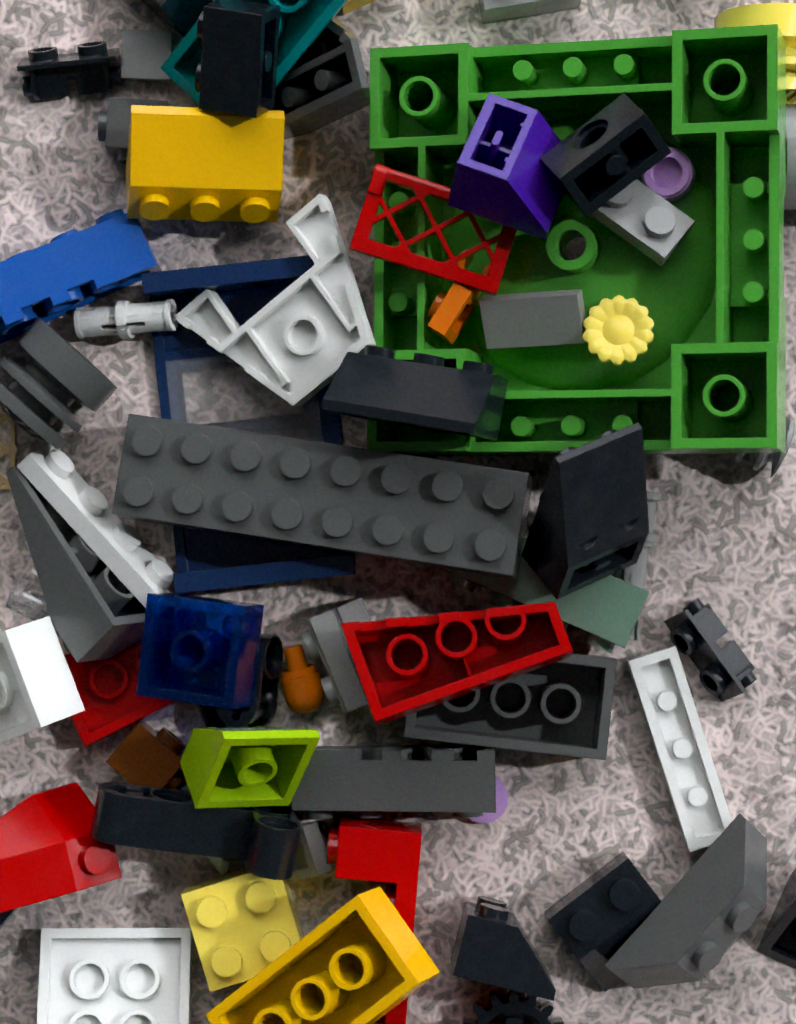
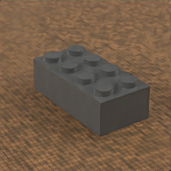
[404,653,617,760]

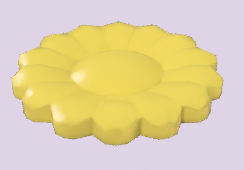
[583,295,654,366]

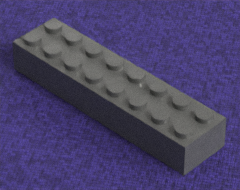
[112,414,533,580]

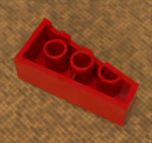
[341,602,573,725]

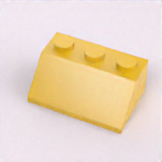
[125,105,285,223]

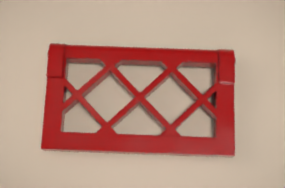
[349,164,517,296]

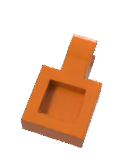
[427,249,491,345]

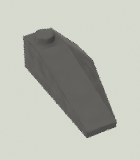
[6,467,176,663]

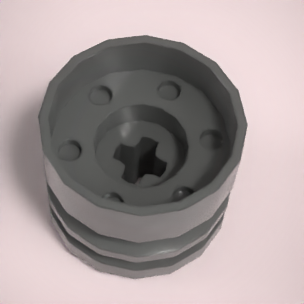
[0,317,117,451]

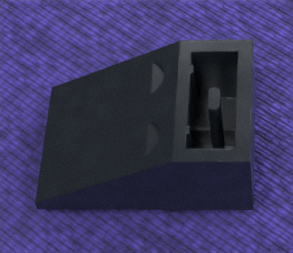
[521,422,649,599]

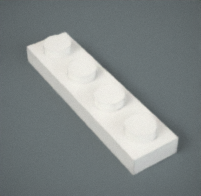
[17,444,178,615]
[626,646,732,852]

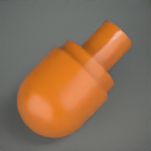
[280,644,324,714]

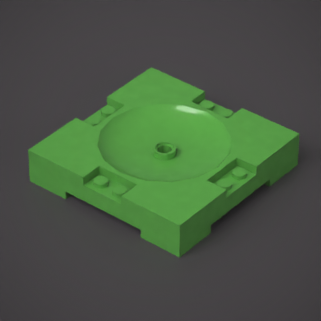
[367,24,786,456]

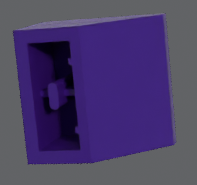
[447,93,565,240]

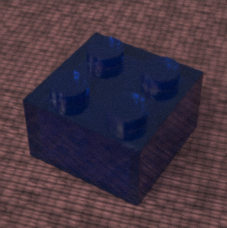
[136,592,264,709]

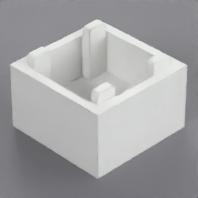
[0,616,85,743]

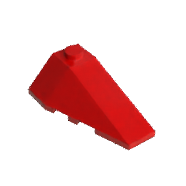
[0,782,122,913]

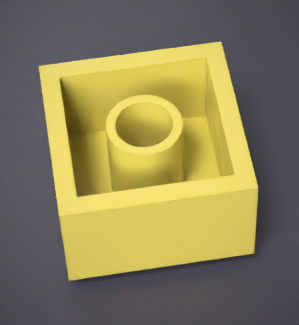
[181,868,304,992]

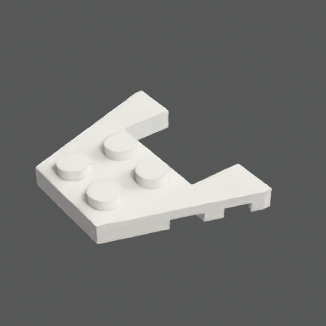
[174,194,376,407]

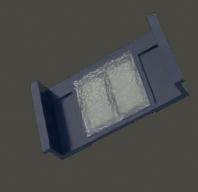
[141,255,356,594]

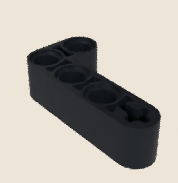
[90,782,301,880]

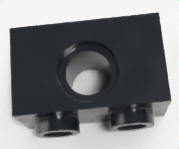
[540,93,671,217]

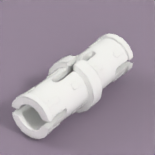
[73,299,178,339]

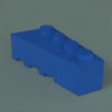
[0,209,162,344]

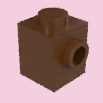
[106,721,186,790]

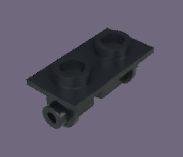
[17,41,123,100]
[664,598,757,702]

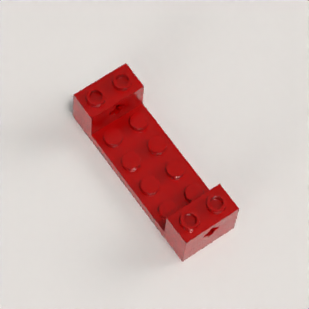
[326,816,422,1024]

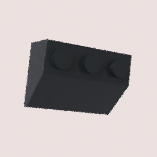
[321,345,508,441]

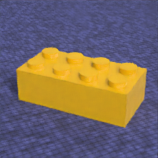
[205,886,440,1024]

